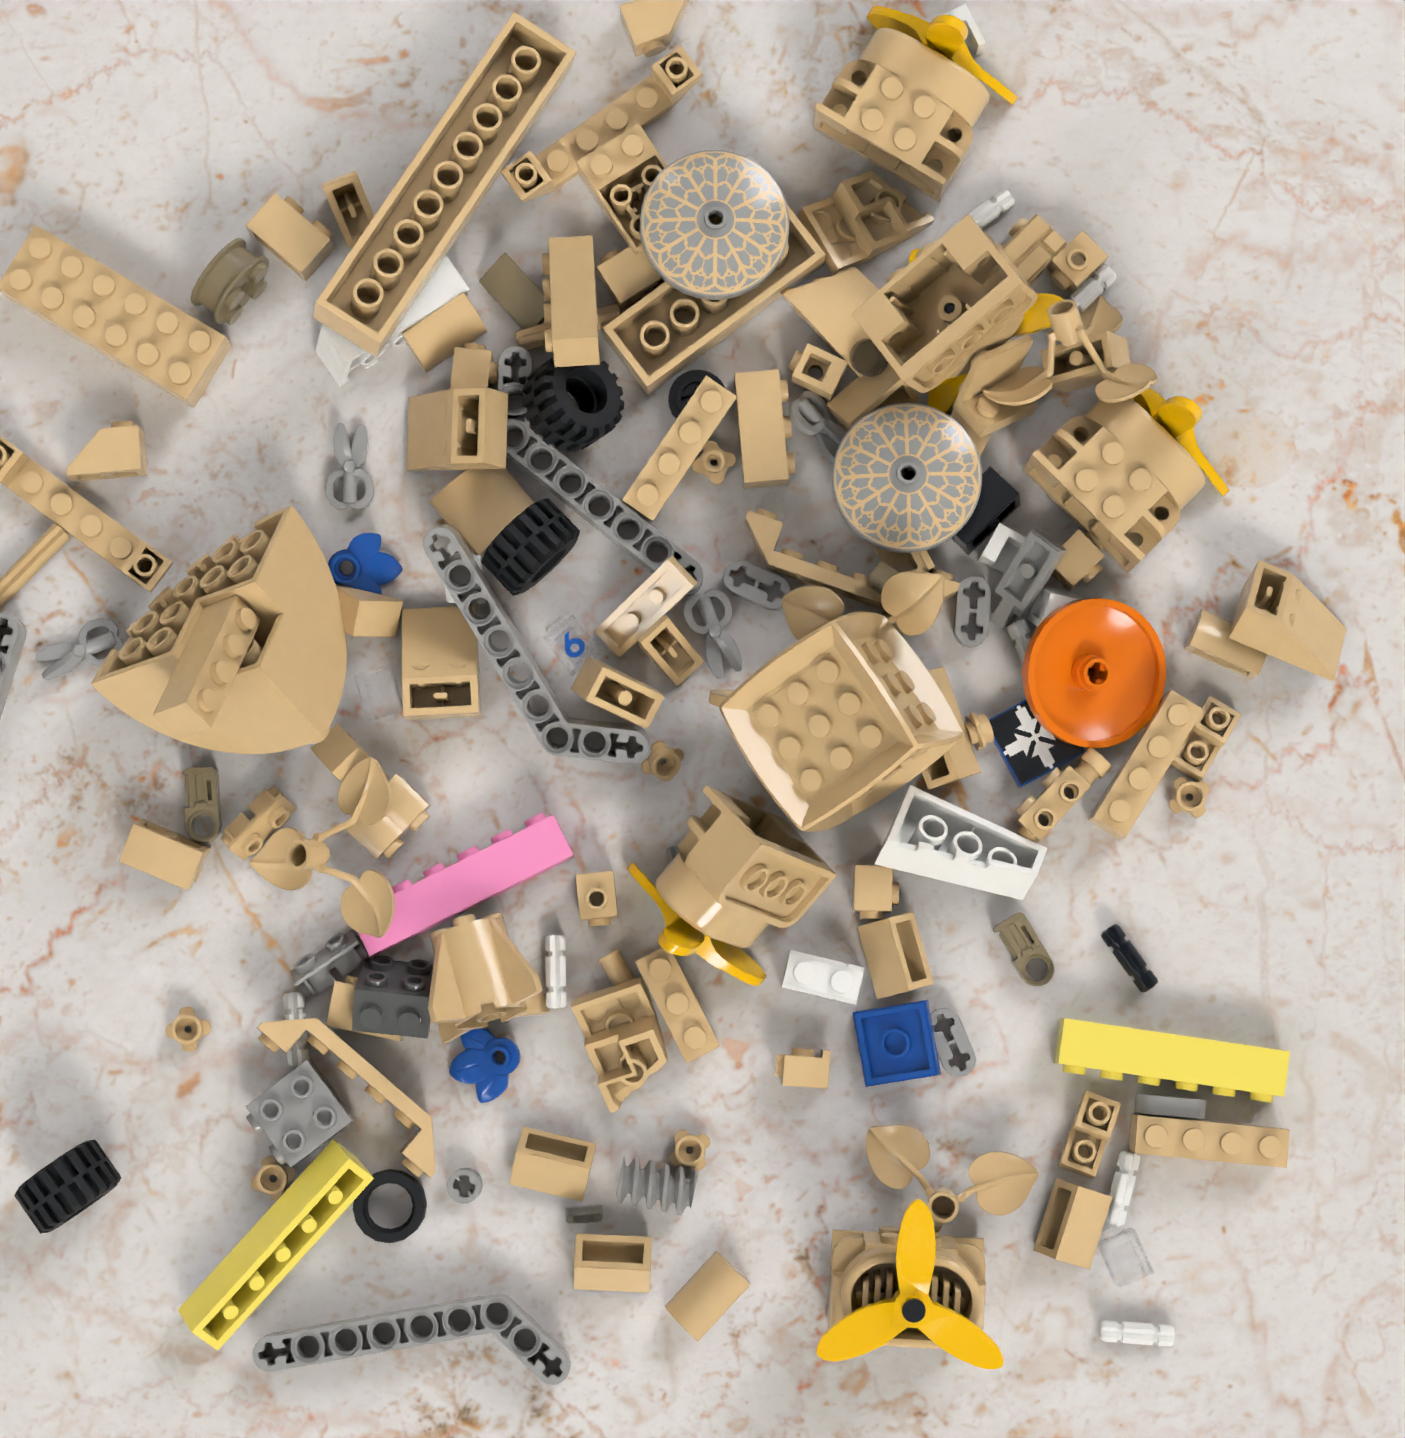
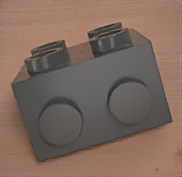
[352,956,433,1039]

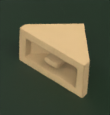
[321,170,374,248]
[335,583,404,637]
[637,614,704,687]
[310,723,389,782]

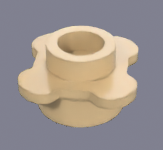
[692,441,736,485]
[964,712,994,751]
[641,740,684,782]
[1169,777,1210,818]
[165,1007,211,1052]
[669,1129,710,1171]
[251,1156,296,1201]

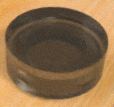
[850,338,888,377]
[565,1205,603,1223]

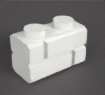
[781,950,864,1005]

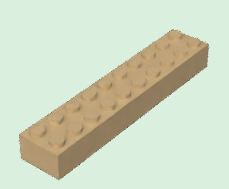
[313,12,576,358]

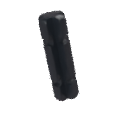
[1101,924,1158,993]

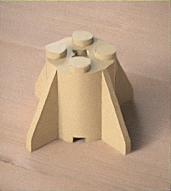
[428,913,550,1043]

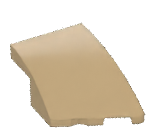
[798,170,934,275]
[780,267,883,378]
[571,976,668,1113]

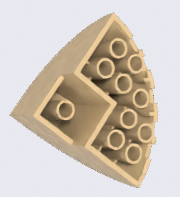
[91,505,347,754]

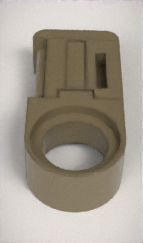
[182,766,222,843]
[993,912,1055,986]

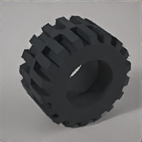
[521,356,624,452]
[481,498,580,596]
[14,1140,121,1234]

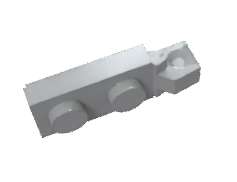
[990,528,1066,629]

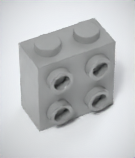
[245,1059,356,1168]

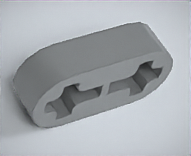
[723,560,790,610]
[954,576,991,648]
[930,1008,976,1077]
[1134,1094,1207,1119]

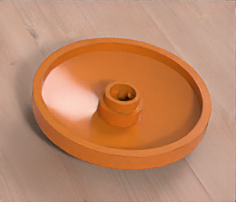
[1022,598,1166,748]

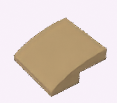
[430,468,535,556]

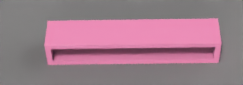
[358,812,575,957]

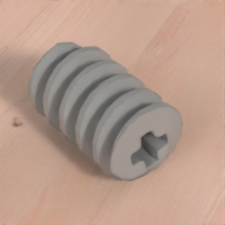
[616,1157,698,1216]

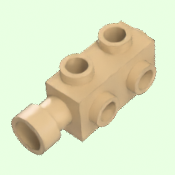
[1014,748,1112,843]

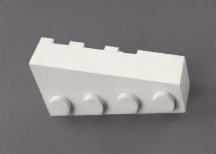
[315,255,470,387]
[875,785,1047,900]

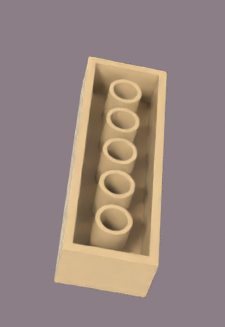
[603,203,826,395]
[0,225,232,408]

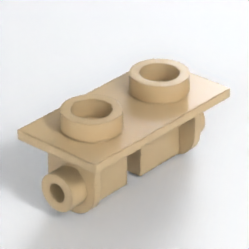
[220,785,297,861]

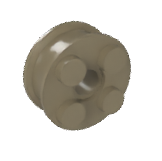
[191,238,269,325]

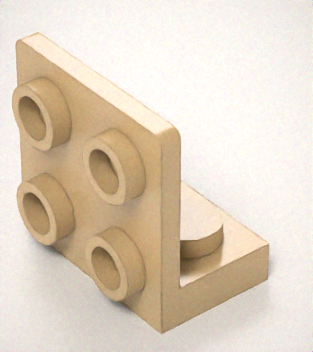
[953,335,1038,438]

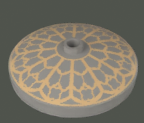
[640,150,789,300]
[832,403,982,553]

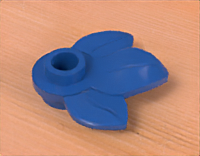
[328,533,403,595]
[449,1028,521,1103]

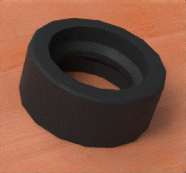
[353,1169,427,1243]

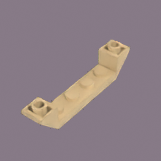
[501,45,702,203]
[0,436,173,593]
[745,508,960,610]
[257,1018,436,1178]

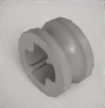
[447,1168,483,1203]

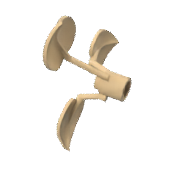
[983,295,1158,406]
[782,571,945,640]
[249,758,395,938]
[866,1124,1039,1236]

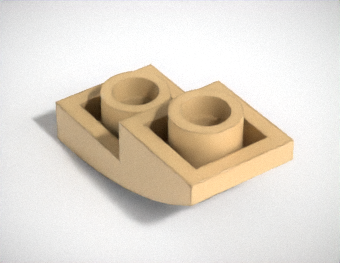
[1170,695,1242,782]
[1057,1090,1121,1179]

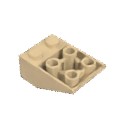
[576,123,667,254]
[406,387,508,471]
[1229,560,1347,681]
[402,605,482,720]

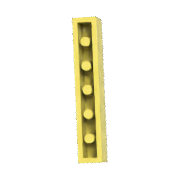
[1054,1018,1290,1103]
[178,1139,374,1351]

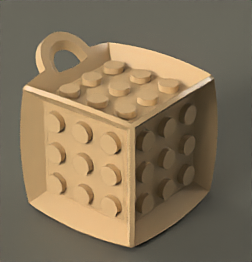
[709,611,963,832]

